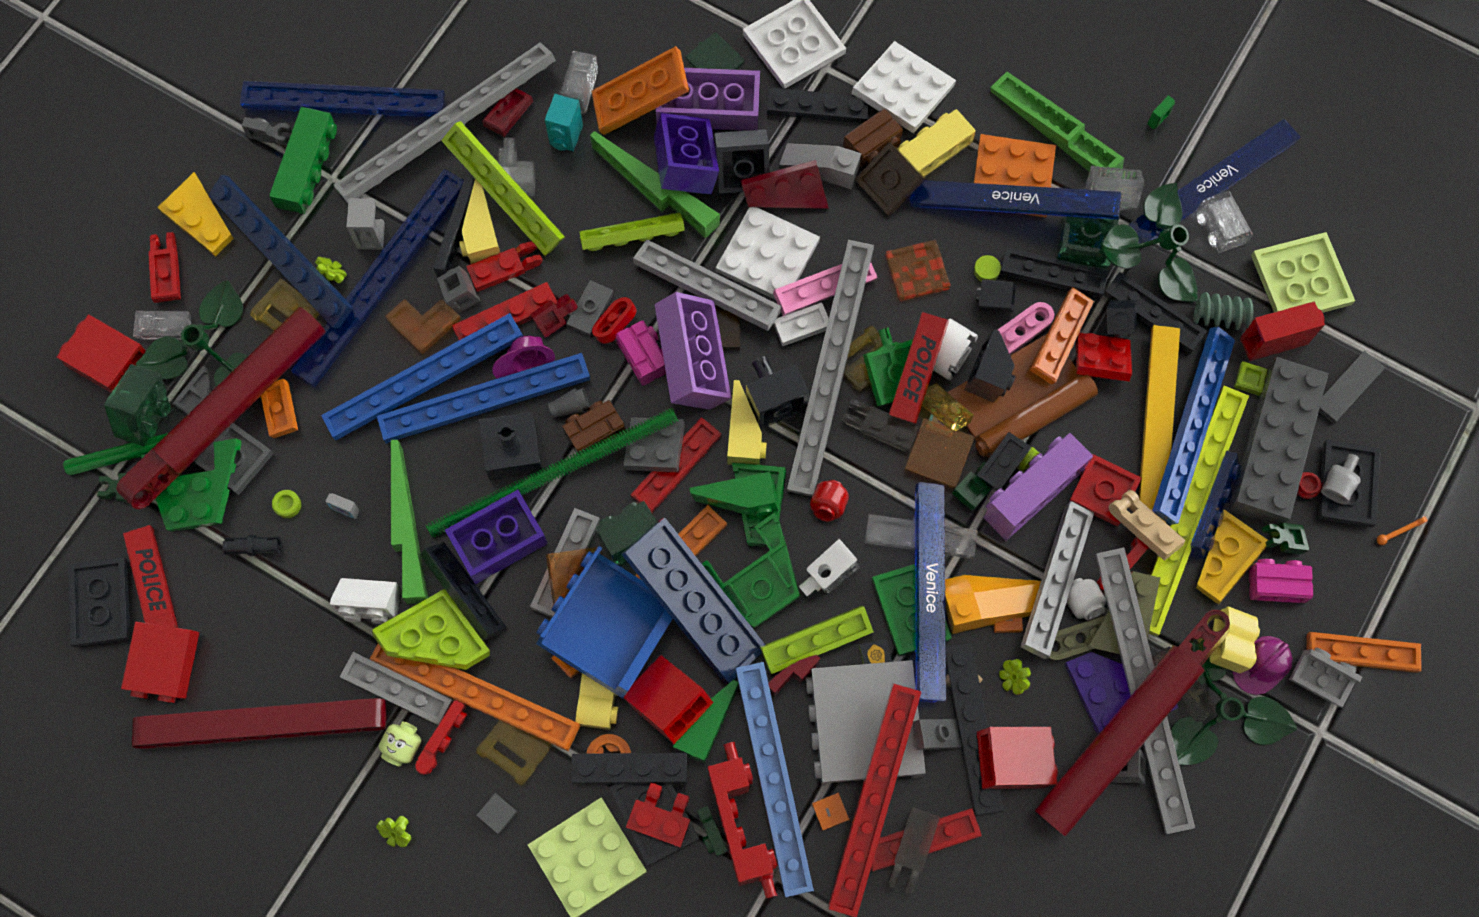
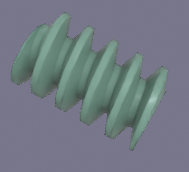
[1193,292,1253,330]

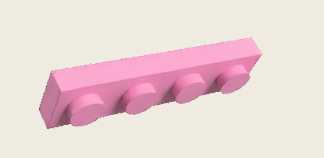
[773,263,878,316]

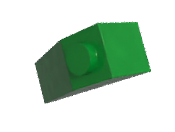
[689,472,779,517]
[673,680,739,764]

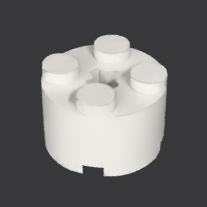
[933,318,978,381]

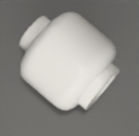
[1067,578,1106,621]

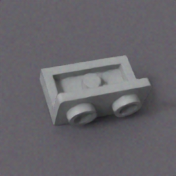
[1289,648,1363,707]

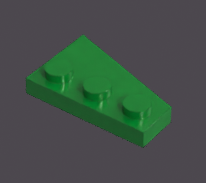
[732,463,786,547]

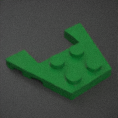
[141,438,241,532]
[702,513,801,628]

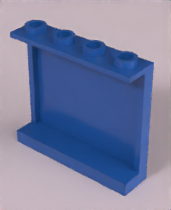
[536,546,673,699]

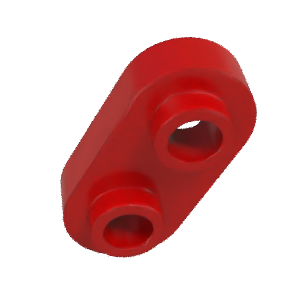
[592,297,637,344]

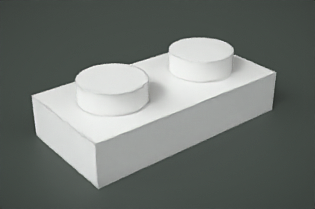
[773,302,829,347]

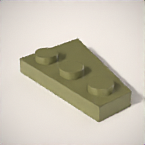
[1087,571,1160,655]

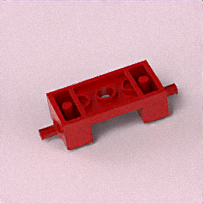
[708,742,777,899]

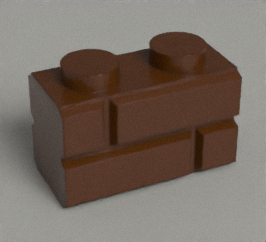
[843,109,903,168]
[562,400,626,454]

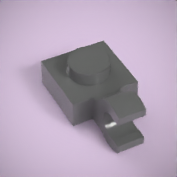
[242,117,292,145]

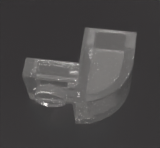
[497,138,536,196]

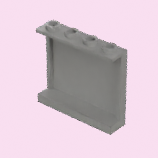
[806,660,926,786]

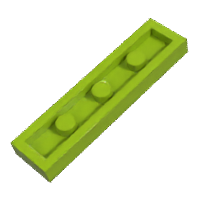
[579,213,685,251]
[760,606,874,674]

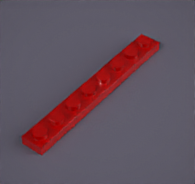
[828,683,921,917]

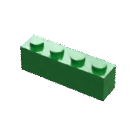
[269,107,337,214]

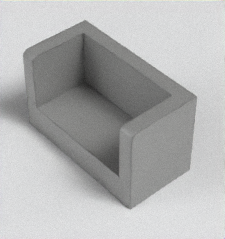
[346,198,385,250]

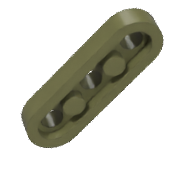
[1048,616,1104,660]

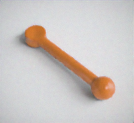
[1376,516,1428,545]

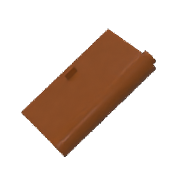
[946,334,1098,458]

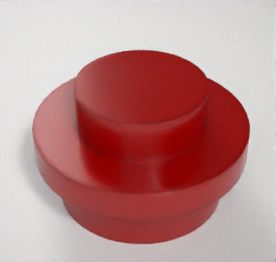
[1297,472,1321,499]

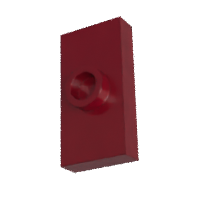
[482,88,533,137]

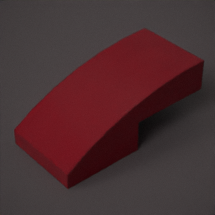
[768,655,820,697]

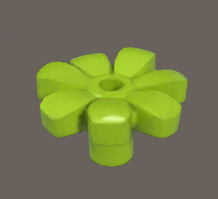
[315,257,347,283]
[999,659,1031,695]
[376,816,411,847]

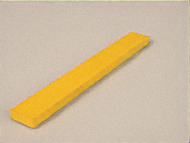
[1139,325,1180,523]

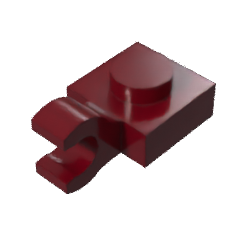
[530,294,578,338]

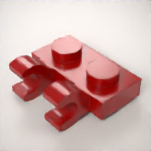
[626,783,691,848]

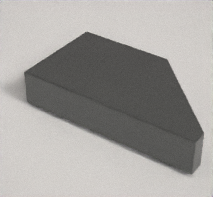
[172,366,211,415]

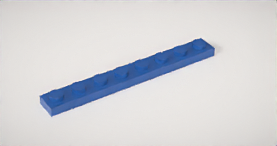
[321,313,523,441]
[1152,326,1235,525]
[377,353,590,443]

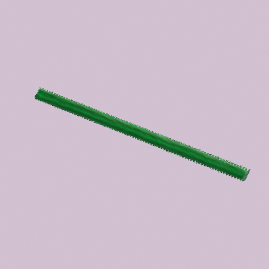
[425,407,679,538]

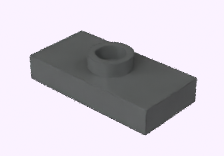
[567,280,614,337]
[913,719,962,750]

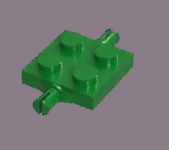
[863,327,928,406]

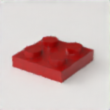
[1076,332,1132,382]
[1069,454,1142,527]

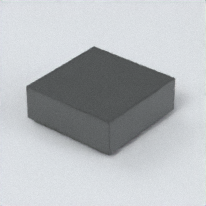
[476,793,518,834]

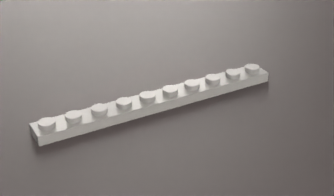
[334,42,556,203]
[787,240,874,497]
[1095,548,1195,834]

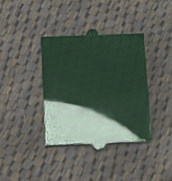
[685,32,745,70]

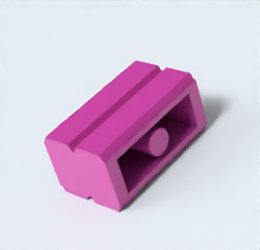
[616,321,666,386]
[1249,559,1313,603]

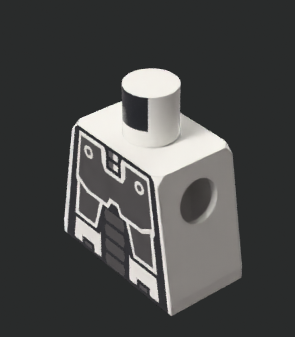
[799,539,860,599]

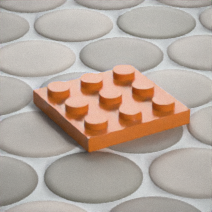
[970,134,1056,218]

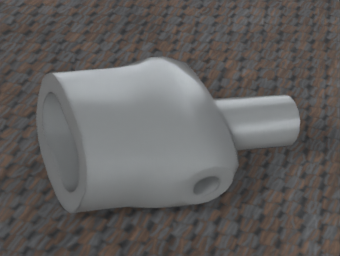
[1321,454,1361,505]

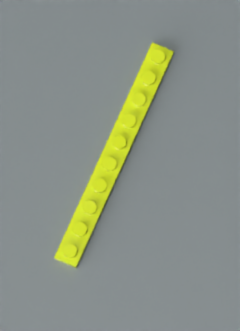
[1149,386,1249,637]

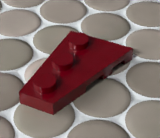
[741,160,828,208]

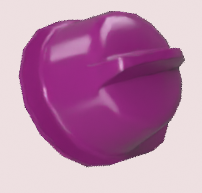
[492,336,555,379]
[1233,636,1293,695]

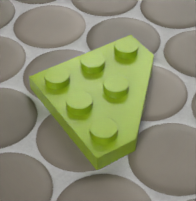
[372,589,490,670]

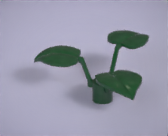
[1101,183,1198,302]
[136,280,248,386]
[1171,640,1297,765]

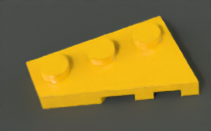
[158,172,234,257]
[1196,510,1268,605]

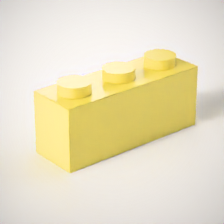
[898,109,976,177]

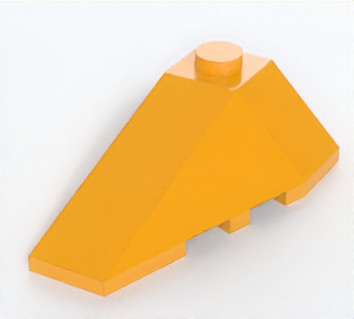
[937,575,1041,634]

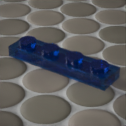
[1190,451,1242,559]

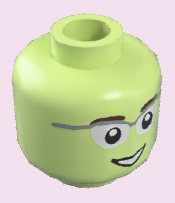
[378,721,421,766]

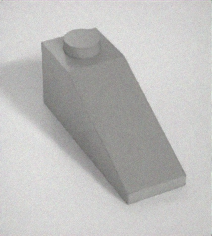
[779,143,861,189]

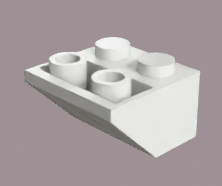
[330,578,401,624]

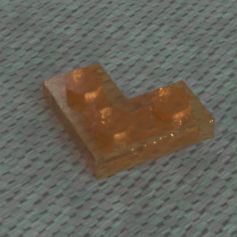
[385,299,461,354]

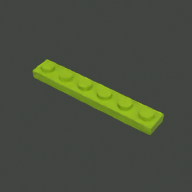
[441,121,565,256]

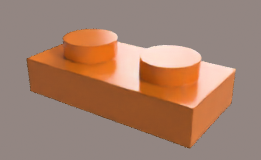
[261,379,298,439]

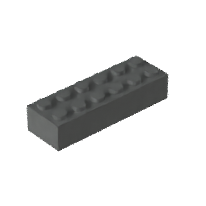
[1228,357,1329,526]

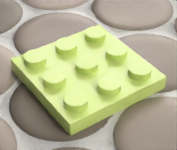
[1251,232,1355,312]
[528,797,647,917]

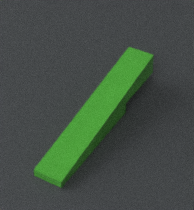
[990,72,1124,185]
[590,131,720,238]
[391,440,428,604]

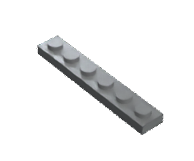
[633,240,781,331]
[1020,501,1094,659]

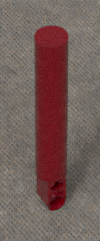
[116,306,326,509]
[1035,610,1230,837]

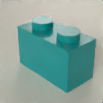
[545,94,583,151]

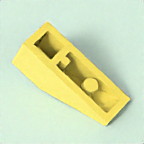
[459,179,500,264]
[727,380,767,465]

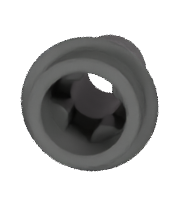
[548,388,590,418]

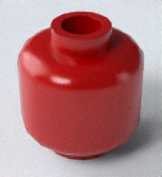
[810,480,849,521]

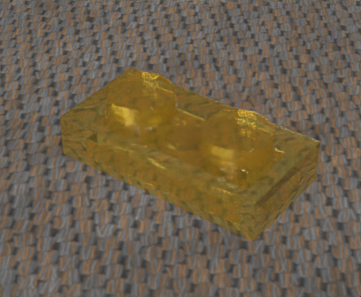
[922,383,974,432]

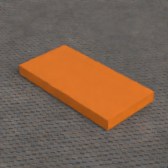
[591,46,689,135]

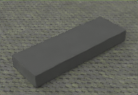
[1319,351,1385,424]

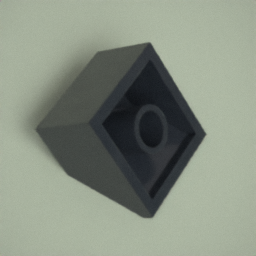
[964,329,1015,403]

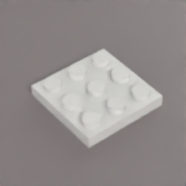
[743,0,846,89]
[852,41,956,133]
[716,207,820,300]

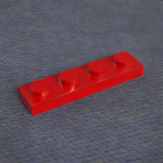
[452,282,557,340]

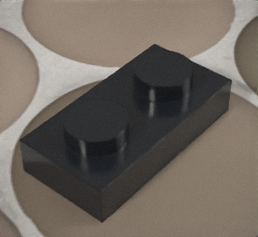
[977,432,1031,490]

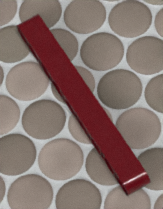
[132,698,386,749]

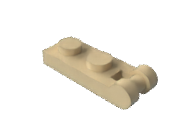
[1109,490,1185,561]

